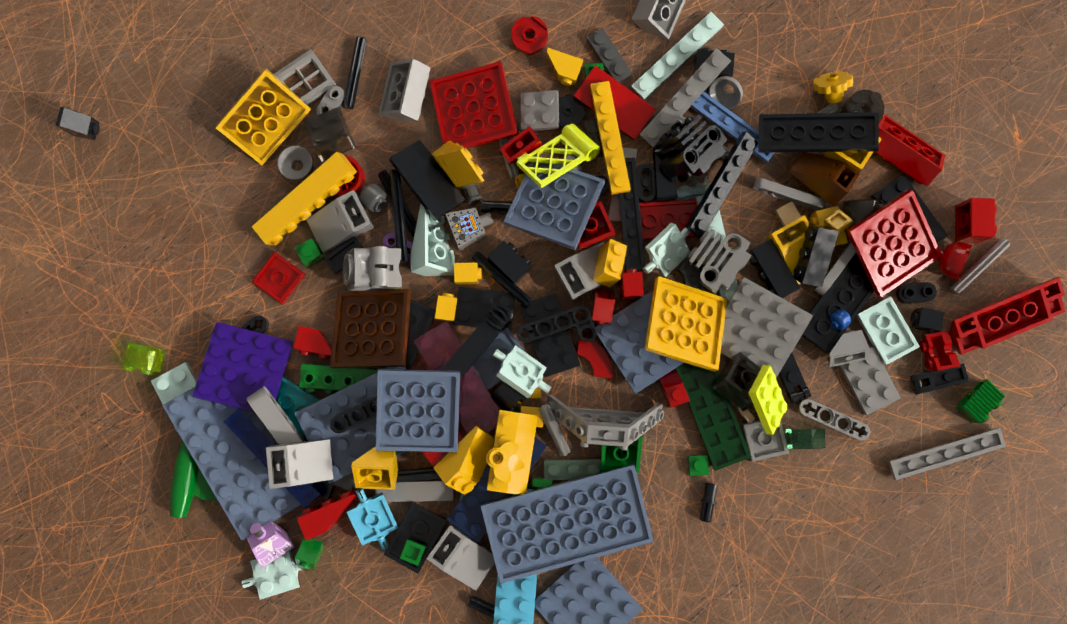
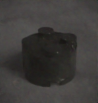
[840,90,885,121]
[843,199,883,227]

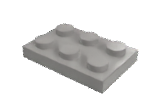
[839,346,901,415]

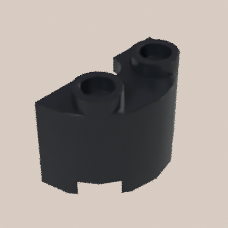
[490,382,527,412]

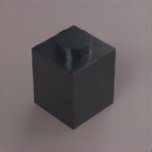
[910,307,945,332]

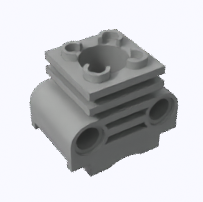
[688,229,752,294]

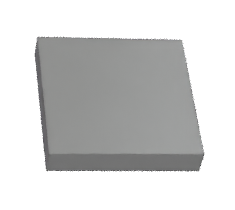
[741,420,789,462]

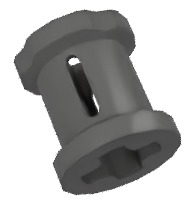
[461,183,482,205]

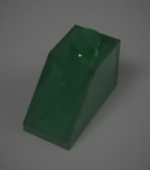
[786,429,826,449]

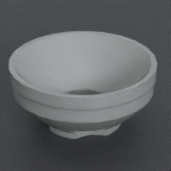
[709,76,743,110]
[278,146,313,181]

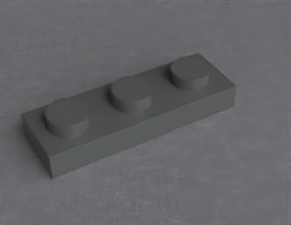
[586,28,632,83]

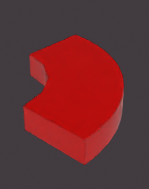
[577,336,613,379]

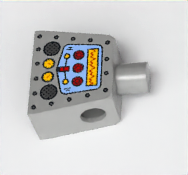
[446,208,494,251]

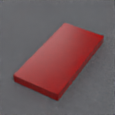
[573,65,656,141]
[639,199,697,241]

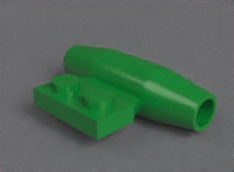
[170,440,218,518]

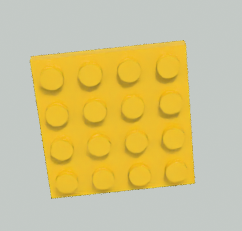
[644,276,727,372]

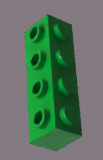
[299,364,378,394]

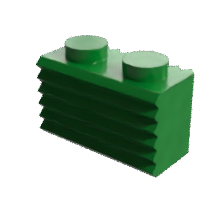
[956,379,1005,423]

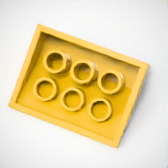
[216,68,311,165]

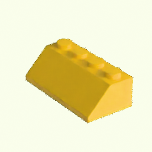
[487,410,538,494]

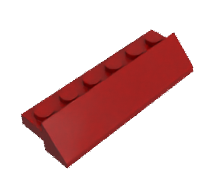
[949,277,1066,355]

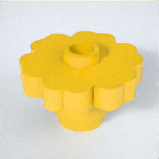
[813,71,853,103]

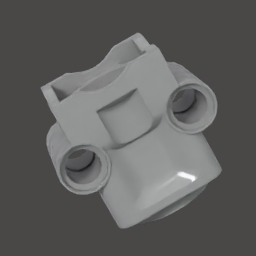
[343,246,402,291]

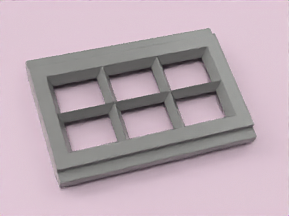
[274,49,337,105]

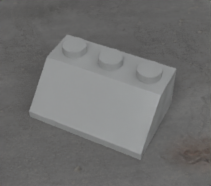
[631,0,686,40]
[378,59,431,122]

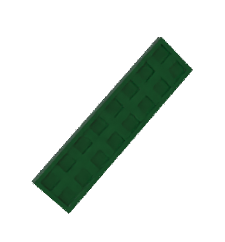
[675,362,751,471]

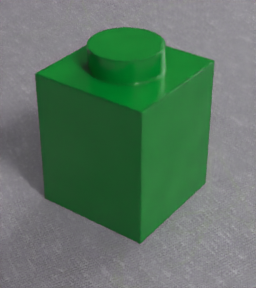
[294,238,325,268]
[295,538,324,571]

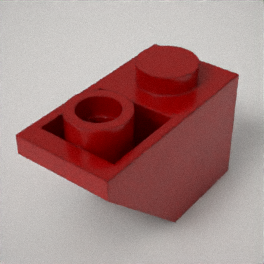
[294,326,332,360]

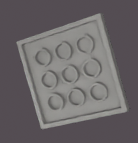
[721,277,813,378]

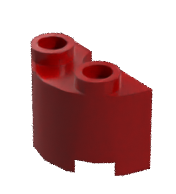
[919,330,960,371]

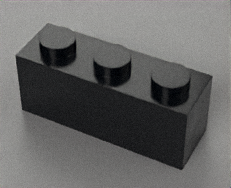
[794,223,839,287]
[747,238,800,298]

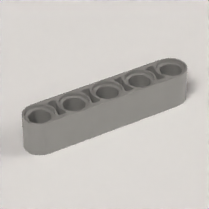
[247,386,306,445]

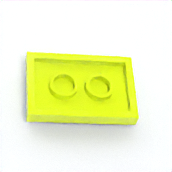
[749,365,787,435]

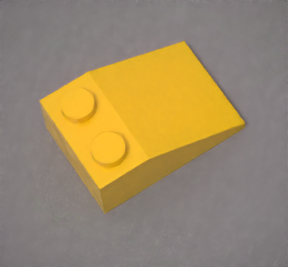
[434,426,494,495]

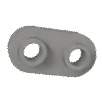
[316,86,345,122]

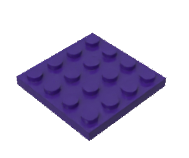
[192,322,293,413]

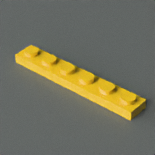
[590,81,631,195]

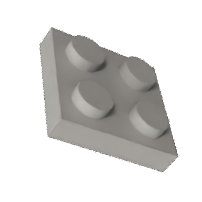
[521,90,559,131]

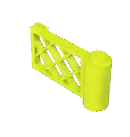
[517,124,600,188]

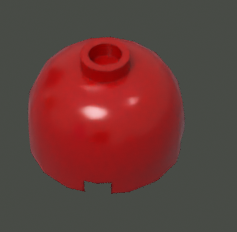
[937,242,972,281]

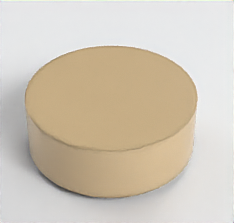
[738,404,755,423]

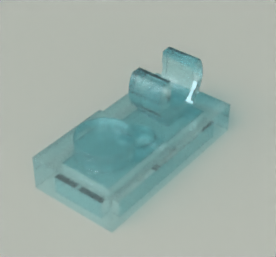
[675,176,710,200]

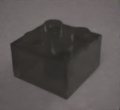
[304,106,357,162]
[713,352,761,411]

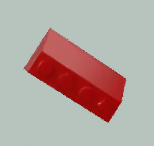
[874,114,945,186]

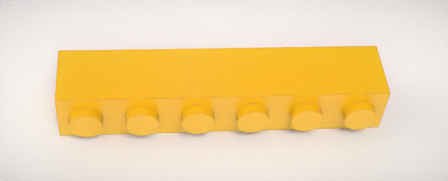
[252,152,357,245]

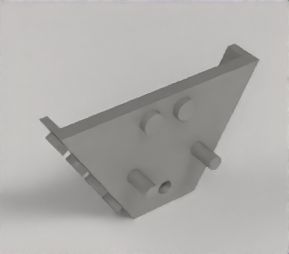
[546,395,664,450]

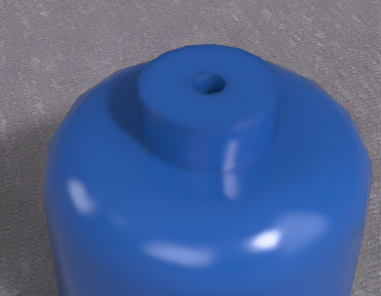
[829,309,851,330]

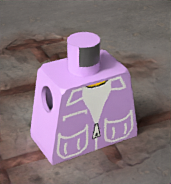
[247,521,295,568]

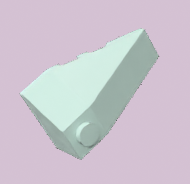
[411,204,455,276]

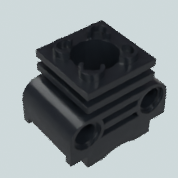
[655,114,727,182]

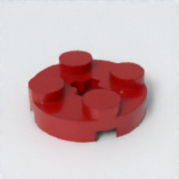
[511,16,548,56]

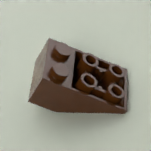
[788,152,860,207]

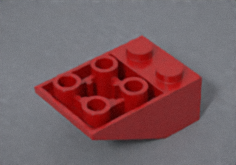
[297,490,361,541]

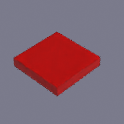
[251,251,306,304]

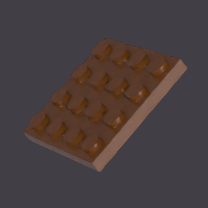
[330,289,411,368]

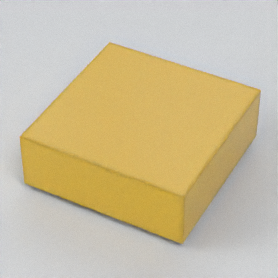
[824,209,853,235]

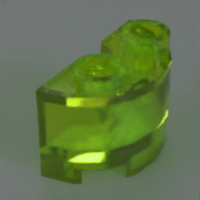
[122,342,166,375]

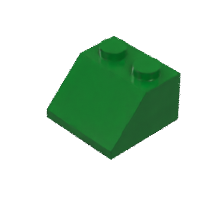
[600,436,643,473]

